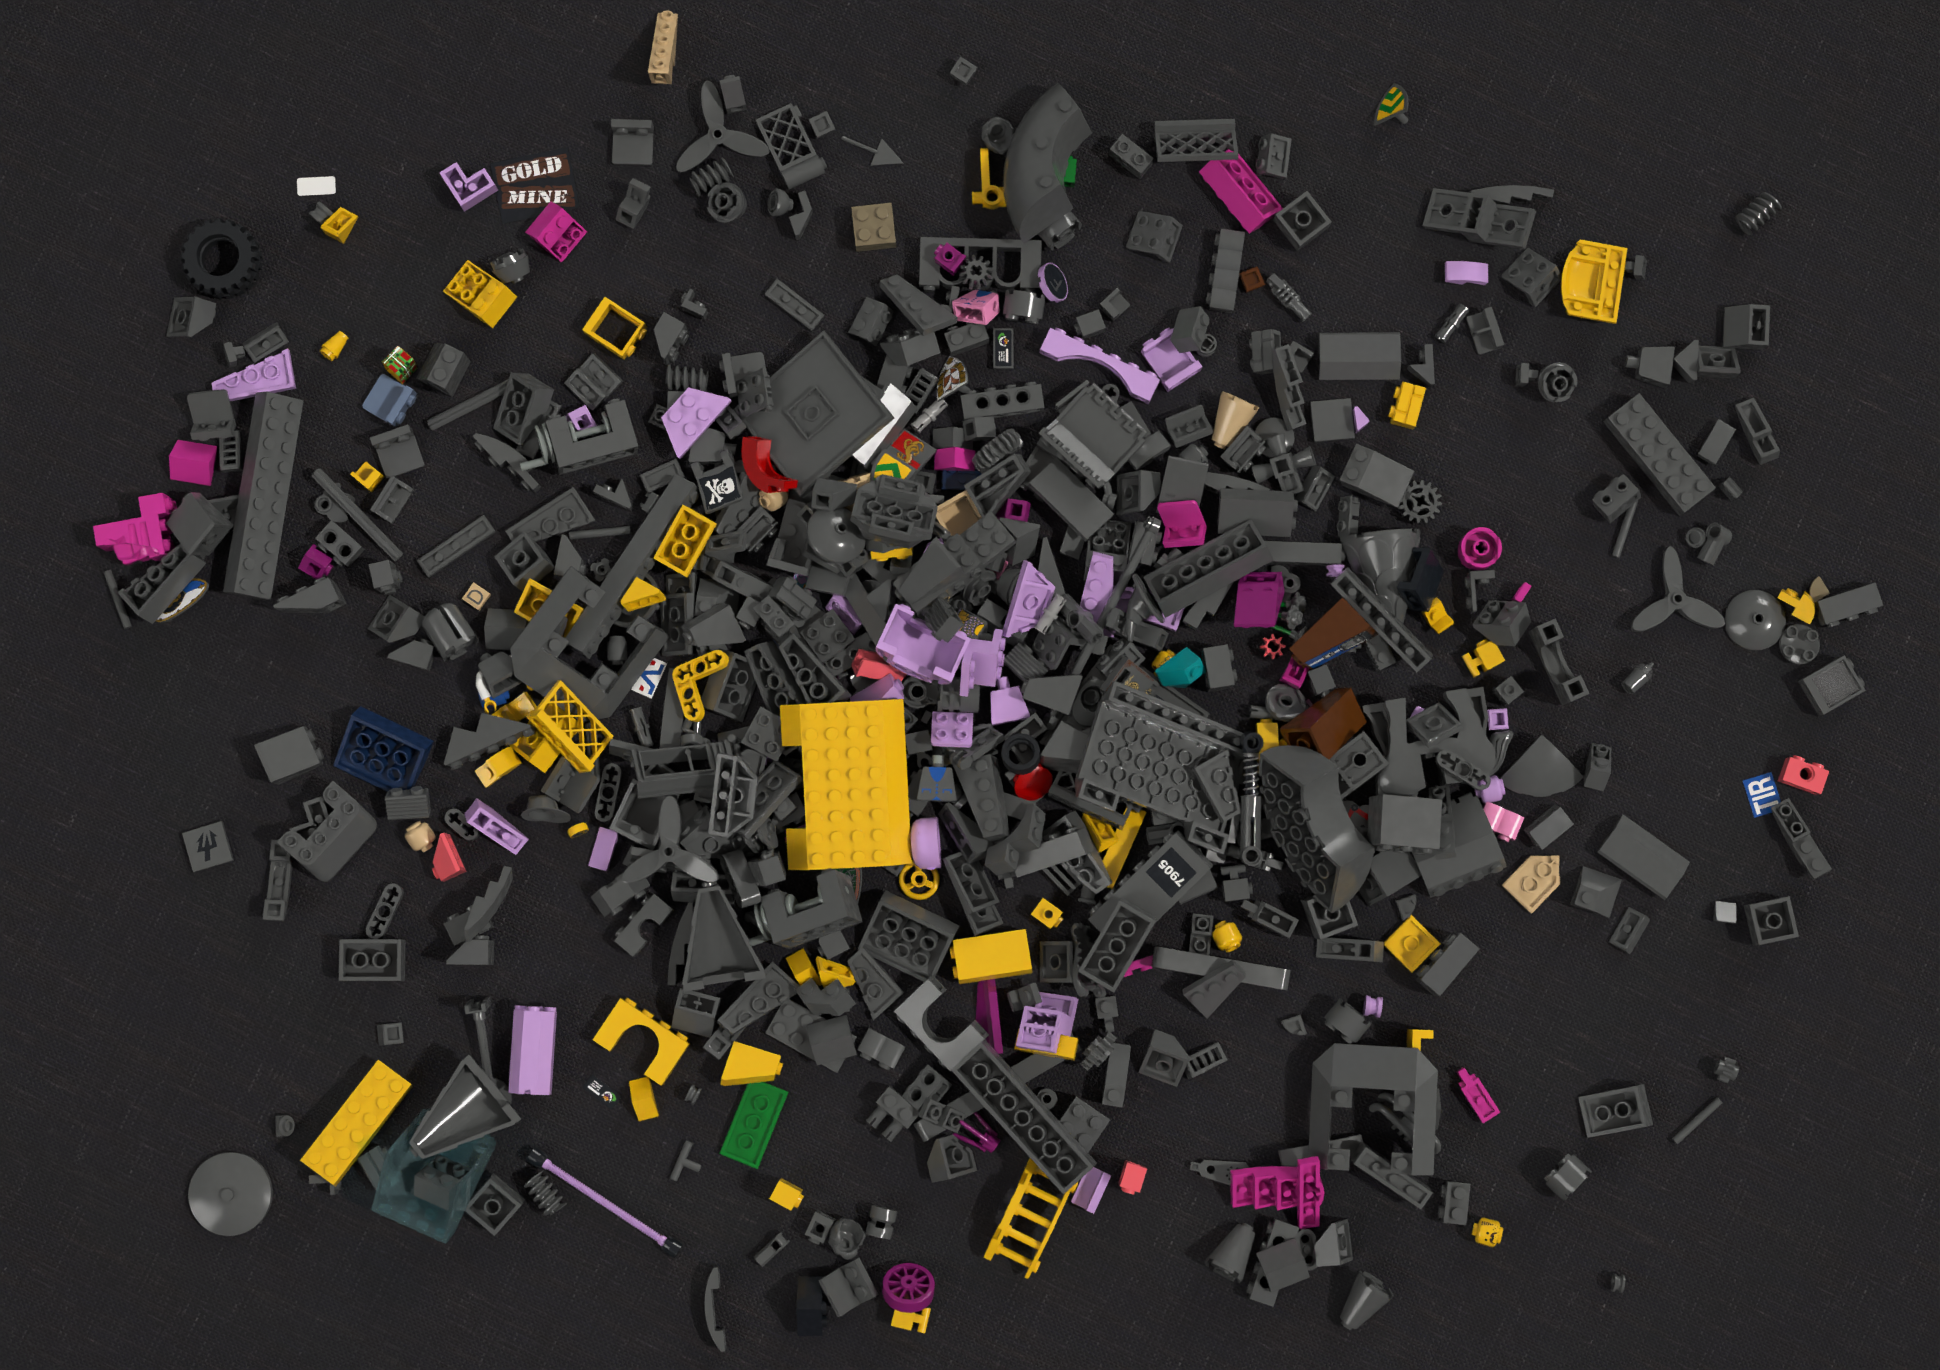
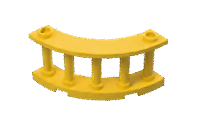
[983,1158,1078,1279]

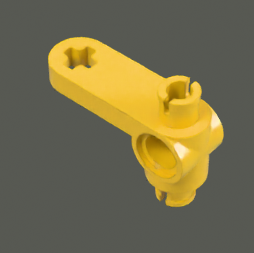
[972,148,1006,210]

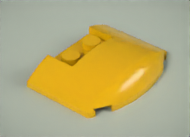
[1561,239,1627,324]

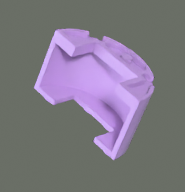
[875,604,971,685]

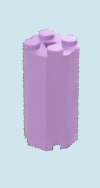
[508,1005,557,1095]

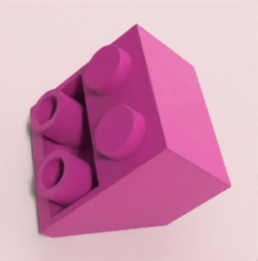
[526,201,587,262]

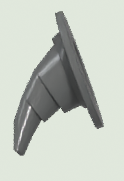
[1125,573,1165,643]

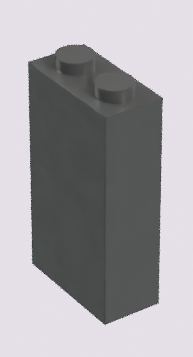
[1217,488,1298,537]

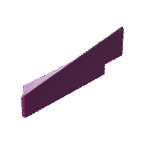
[976,979,1003,1054]

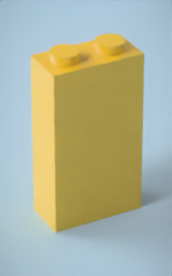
[950,929,1032,984]

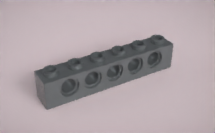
[1331,567,1433,673]

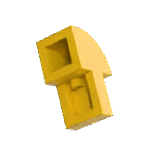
[1777,588,1815,624]
[475,746,522,788]

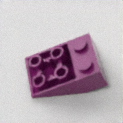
[1234,572,1285,628]

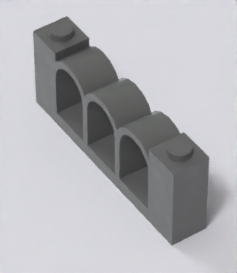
[919,237,1042,293]

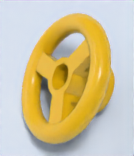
[899,860,940,900]

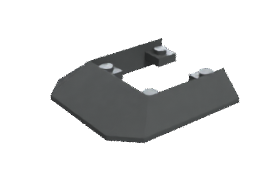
[510,566,670,722]
[1308,1043,1438,1176]

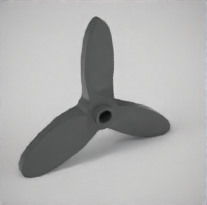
[676,81,770,172]
[1631,546,1725,632]
[622,796,719,883]

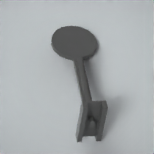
[464,996,512,1105]

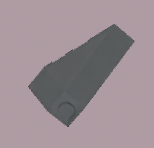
[1042,810,1112,894]

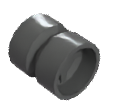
[865,1205,898,1240]

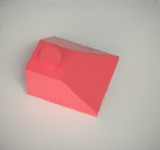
[432,833,467,882]

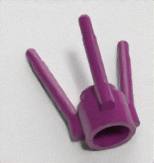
[952,1112,1001,1153]

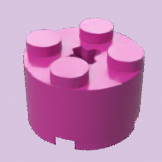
[1458,527,1502,571]

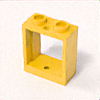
[582,297,647,360]

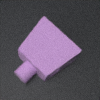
[990,676,1030,726]

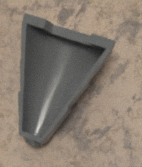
[1340,529,1421,623]
[682,882,766,992]
[409,1055,521,1159]

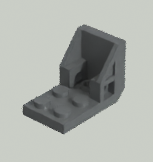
[767,498,814,576]

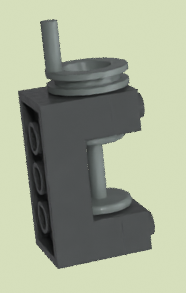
[520,399,638,475]
[749,868,863,949]

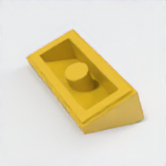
[1082,813,1119,852]

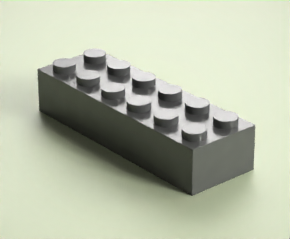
[1603,393,1716,516]

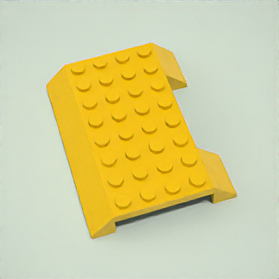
[780,699,912,870]

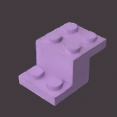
[960,629,1006,697]
[1016,992,1079,1054]

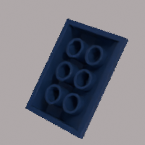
[333,706,434,791]

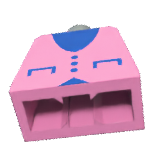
[952,290,1000,325]

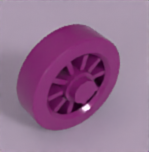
[882,1263,935,1313]

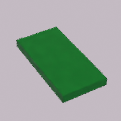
[719,1082,789,1169]

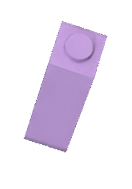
[850,673,904,702]

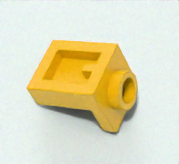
[1422,597,1454,634]

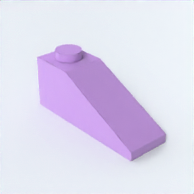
[464,798,528,855]

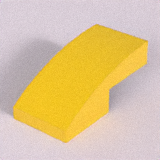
[492,692,537,722]

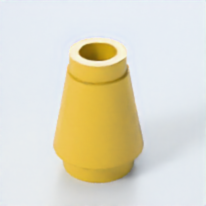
[320,331,349,361]

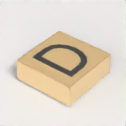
[462,582,491,611]

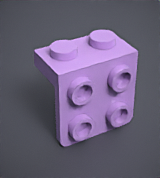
[931,712,973,748]

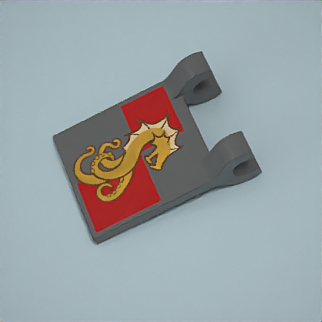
[871,429,937,481]

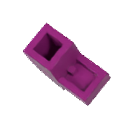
[995,498,1031,522]

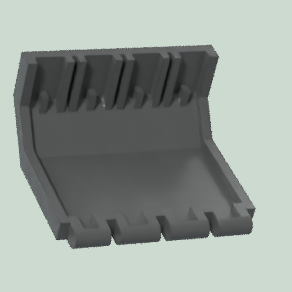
[1039,383,1148,488]
[1412,792,1507,898]

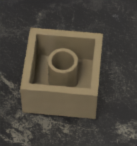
[851,203,896,252]

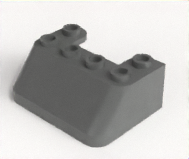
[277,781,377,882]

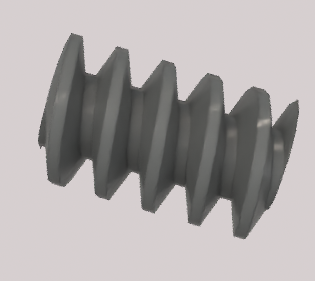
[689,157,734,197]
[1736,192,1782,236]
[665,364,709,392]
[524,1170,567,1216]

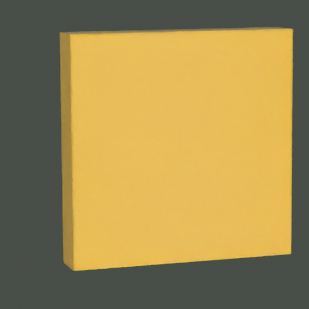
[1384,915,1440,973]

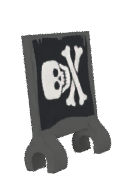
[691,449,744,514]

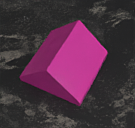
[169,440,218,486]

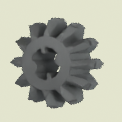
[959,255,993,290]

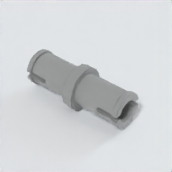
[910,399,948,434]
[1034,593,1067,634]

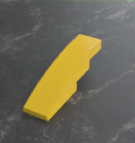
[1102,807,1146,889]

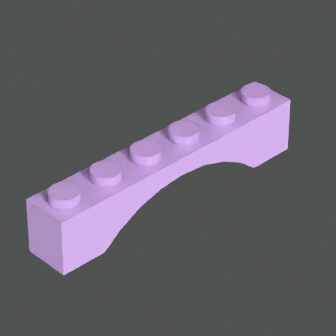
[1040,328,1160,405]

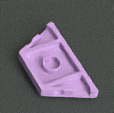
[661,387,732,459]
[1002,560,1055,637]

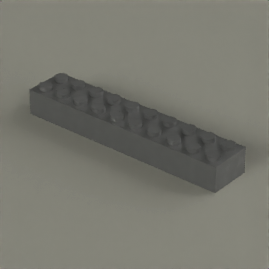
[223,391,304,600]

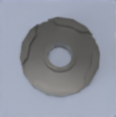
[1265,684,1306,722]

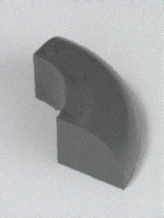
[1003,83,1092,243]
[1259,745,1375,913]

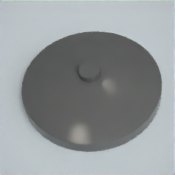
[188,1152,273,1236]

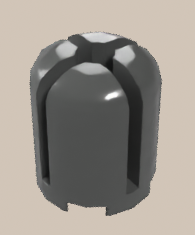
[422,603,479,662]

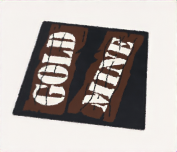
[490,147,580,224]

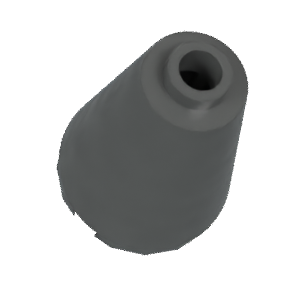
[1204,1223,1255,1283]
[1340,1270,1394,1330]

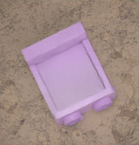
[1141,327,1202,392]

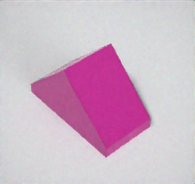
[934,447,975,471]
[1279,653,1309,689]

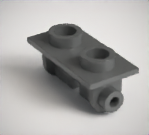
[1337,495,1360,538]

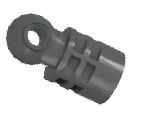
[903,675,980,713]

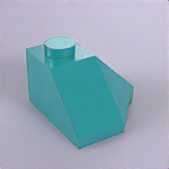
[1155,647,1206,688]

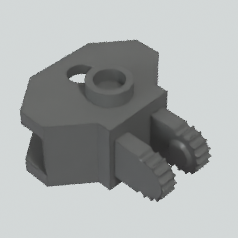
[743,815,778,853]

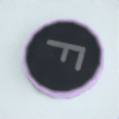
[1038,263,1068,303]

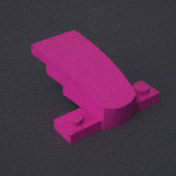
[1230,1156,1324,1229]

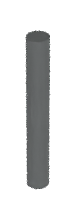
[1612,501,1638,558]
[569,526,631,540]
[103,570,132,629]
[1672,1097,1722,1145]

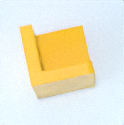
[350,462,384,492]

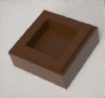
[1239,266,1265,293]

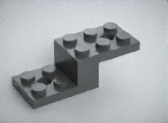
[1422,188,1536,249]
[1329,731,1389,800]

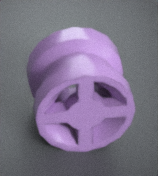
[1363,995,1383,1018]

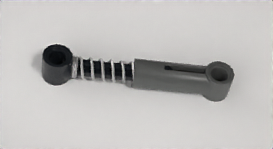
[1238,731,1264,866]

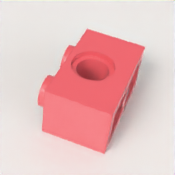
[1778,755,1829,795]
[1118,1160,1147,1195]

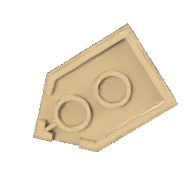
[1502,856,1560,914]

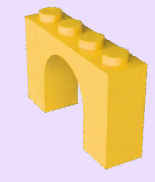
[593,997,690,1085]

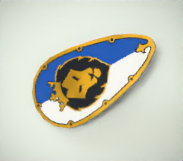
[155,578,209,623]

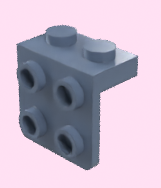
[362,374,417,428]

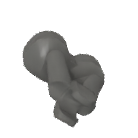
[680,709,712,746]

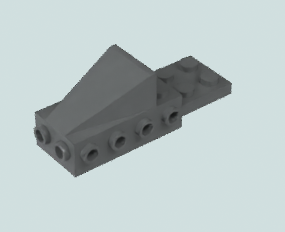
[893,511,1017,620]

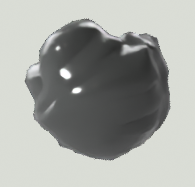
[828,1218,866,1260]

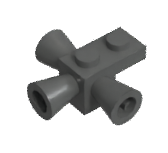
[1252,433,1316,494]

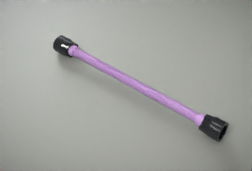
[526,1147,683,1258]

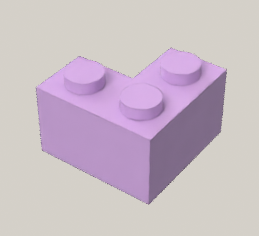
[440,162,498,212]

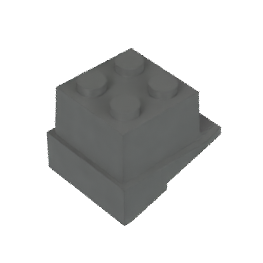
[609,779,667,850]

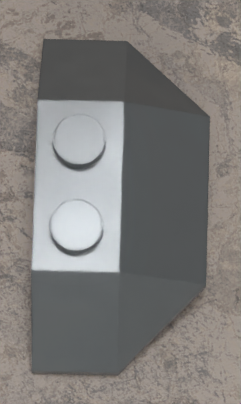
[708,753,758,837]

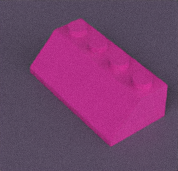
[1199,149,1283,234]

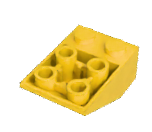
[443,260,517,328]

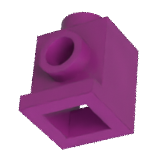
[934,243,966,276]
[298,544,333,579]

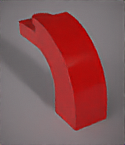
[741,436,798,493]

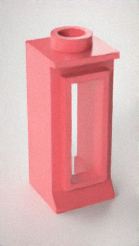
[851,649,907,682]

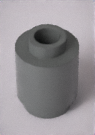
[607,636,628,666]

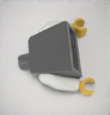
[476,652,533,714]

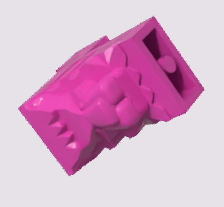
[93,493,177,566]

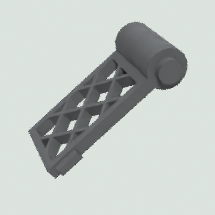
[755,103,827,190]

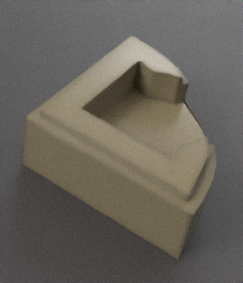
[1809,576,1830,603]

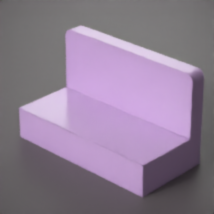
[1071,1167,1111,1214]

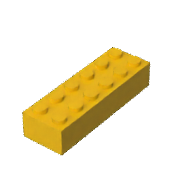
[300,1060,413,1187]

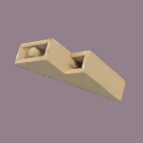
[648,10,678,84]

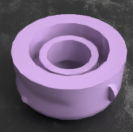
[910,817,942,870]

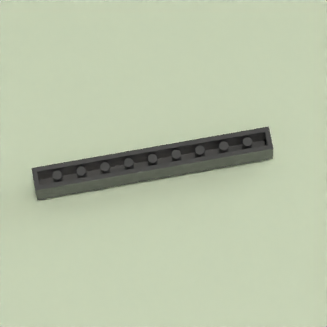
[566,474,700,659]

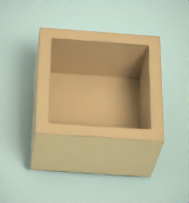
[935,490,982,536]

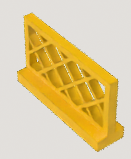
[526,680,614,773]

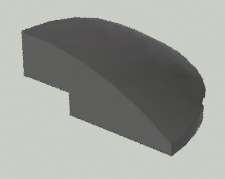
[1499,735,1583,797]

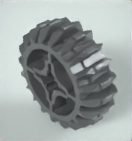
[972,429,1023,474]

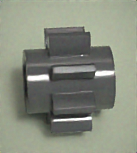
[1713,1057,1739,1083]

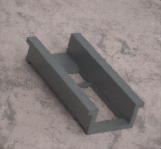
[630,739,733,799]

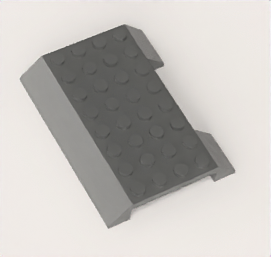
[1075,681,1256,855]

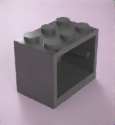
[1367,794,1442,855]

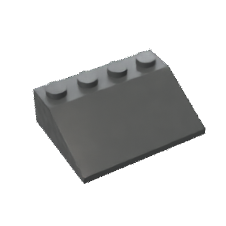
[857,890,959,982]

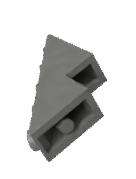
[444,713,538,770]

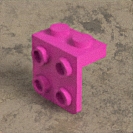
[1157,500,1207,548]

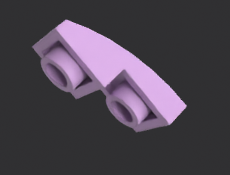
[1445,261,1488,285]

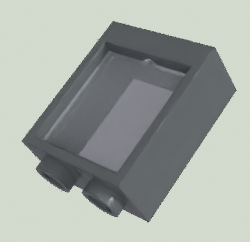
[1798,655,1866,716]

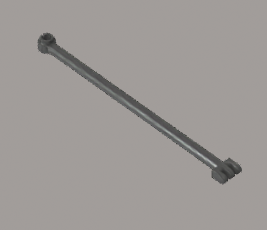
[1042,517,1161,730]

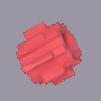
[1260,634,1286,660]

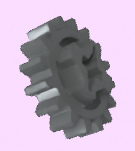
[1398,480,1442,525]
[1080,1031,1117,1071]

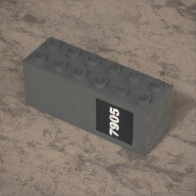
[1088,829,1213,932]

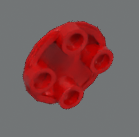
[1013,764,1053,801]

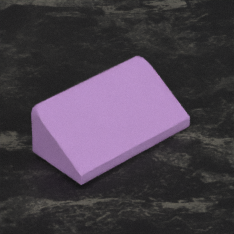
[825,595,863,635]
[588,827,619,872]

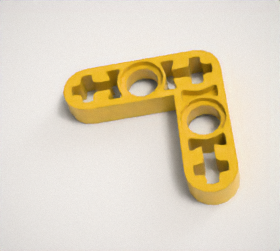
[672,650,729,722]

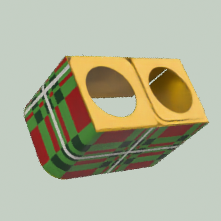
[382,346,417,384]

